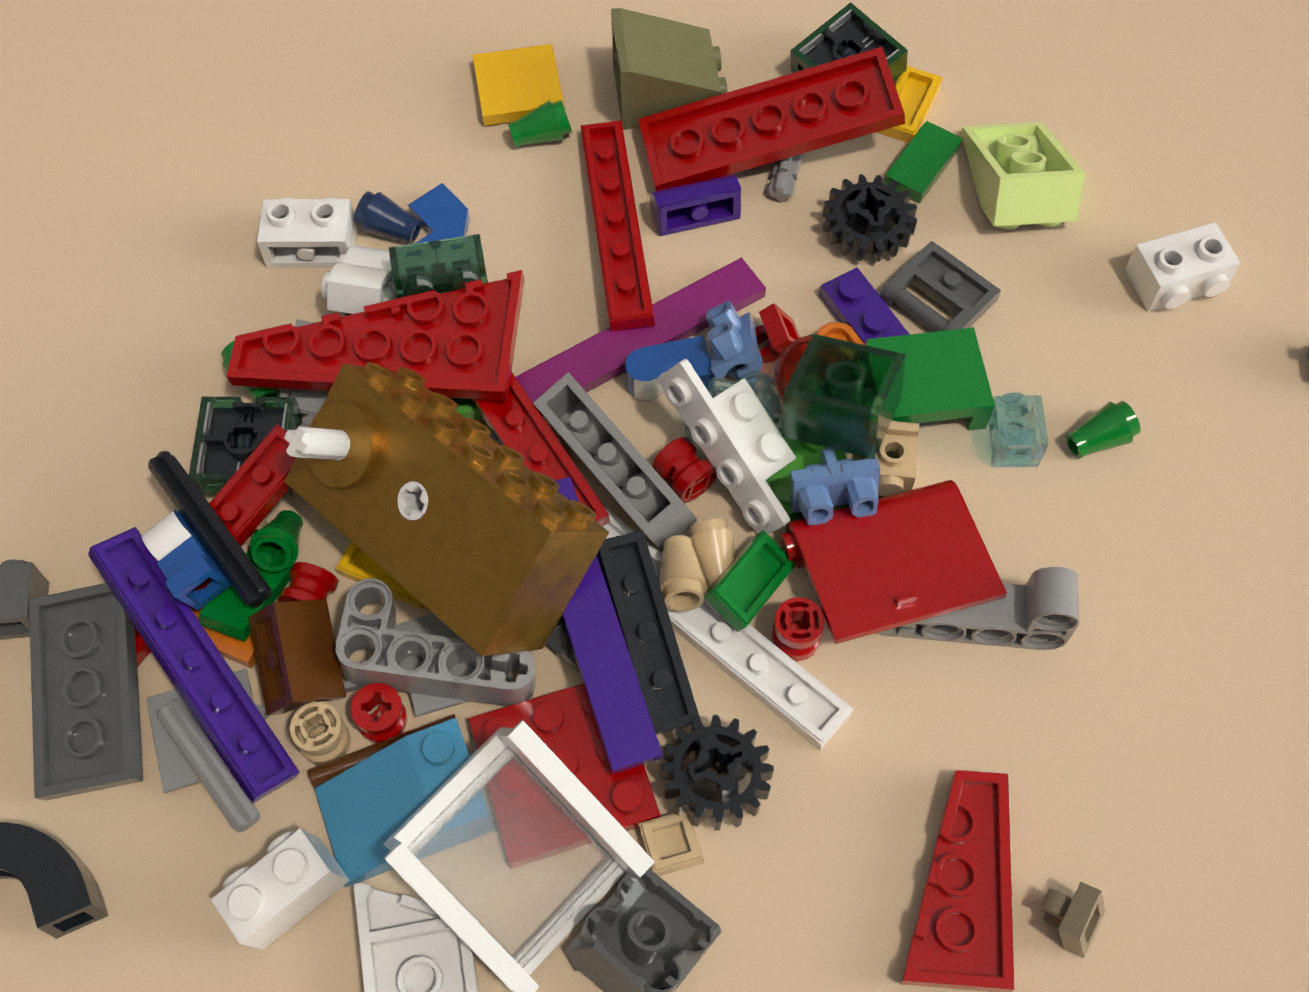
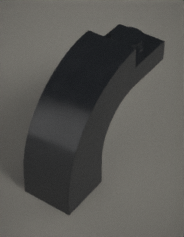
[0,822,109,939]

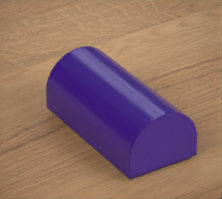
[650,174,741,236]

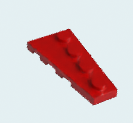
[900,770,1015,992]

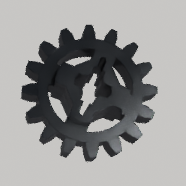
[822,174,917,262]
[659,715,774,831]

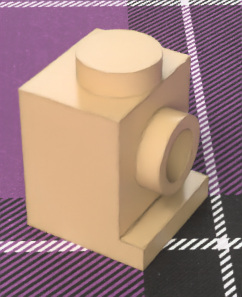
[865,419,920,497]

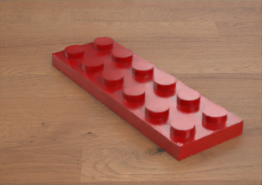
[638,47,905,191]

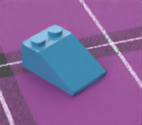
[314,718,495,888]

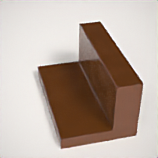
[248,599,346,716]

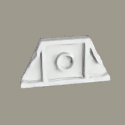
[353,883,479,992]

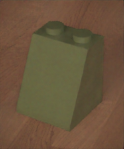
[611,8,728,130]

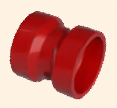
[652,437,717,503]
[771,597,825,662]

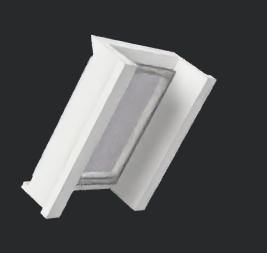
[383,720,655,992]

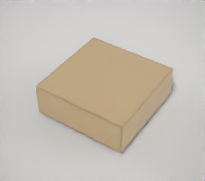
[638,810,704,876]

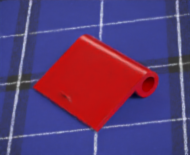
[779,480,1007,644]

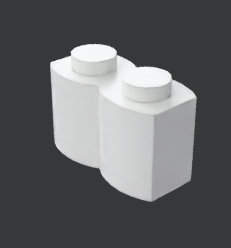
[321,245,407,314]

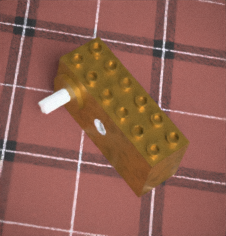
[284,362,609,656]

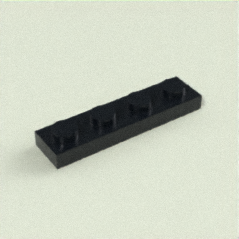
[596,530,701,735]

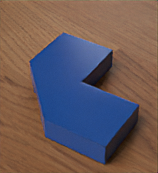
[407,183,470,258]

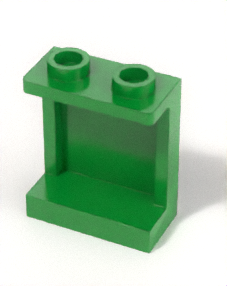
[856,327,995,431]

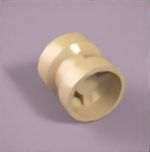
[289,701,351,766]

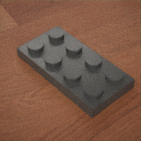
[29,583,143,801]

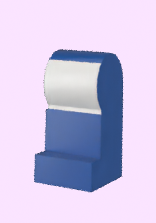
[625,335,714,400]
[141,510,231,610]

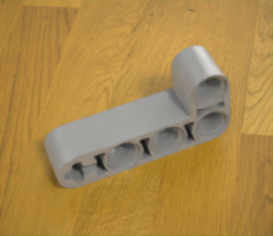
[878,567,1079,650]
[336,578,536,706]

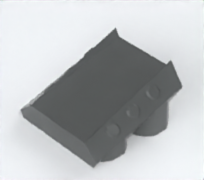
[566,868,721,992]

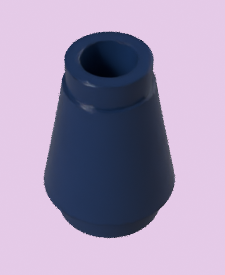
[354,191,422,245]

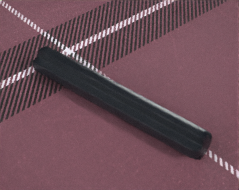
[148,451,272,607]

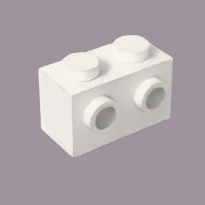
[257,197,357,268]
[1124,222,1241,312]
[211,828,349,950]

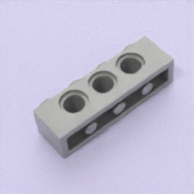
[533,372,698,551]

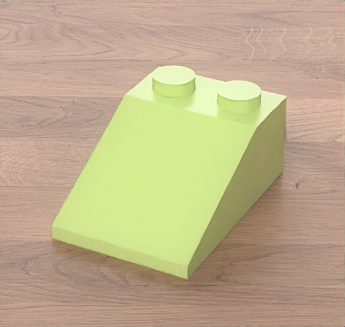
[961,122,1086,229]

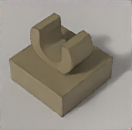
[1040,882,1105,958]

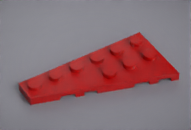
[226,270,525,401]

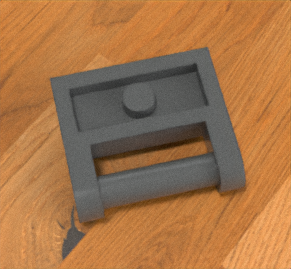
[880,240,1001,332]

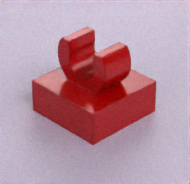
[756,303,807,363]

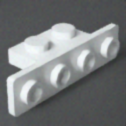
[658,359,796,534]

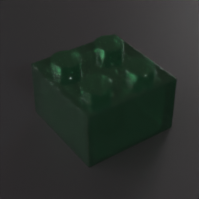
[782,334,906,459]

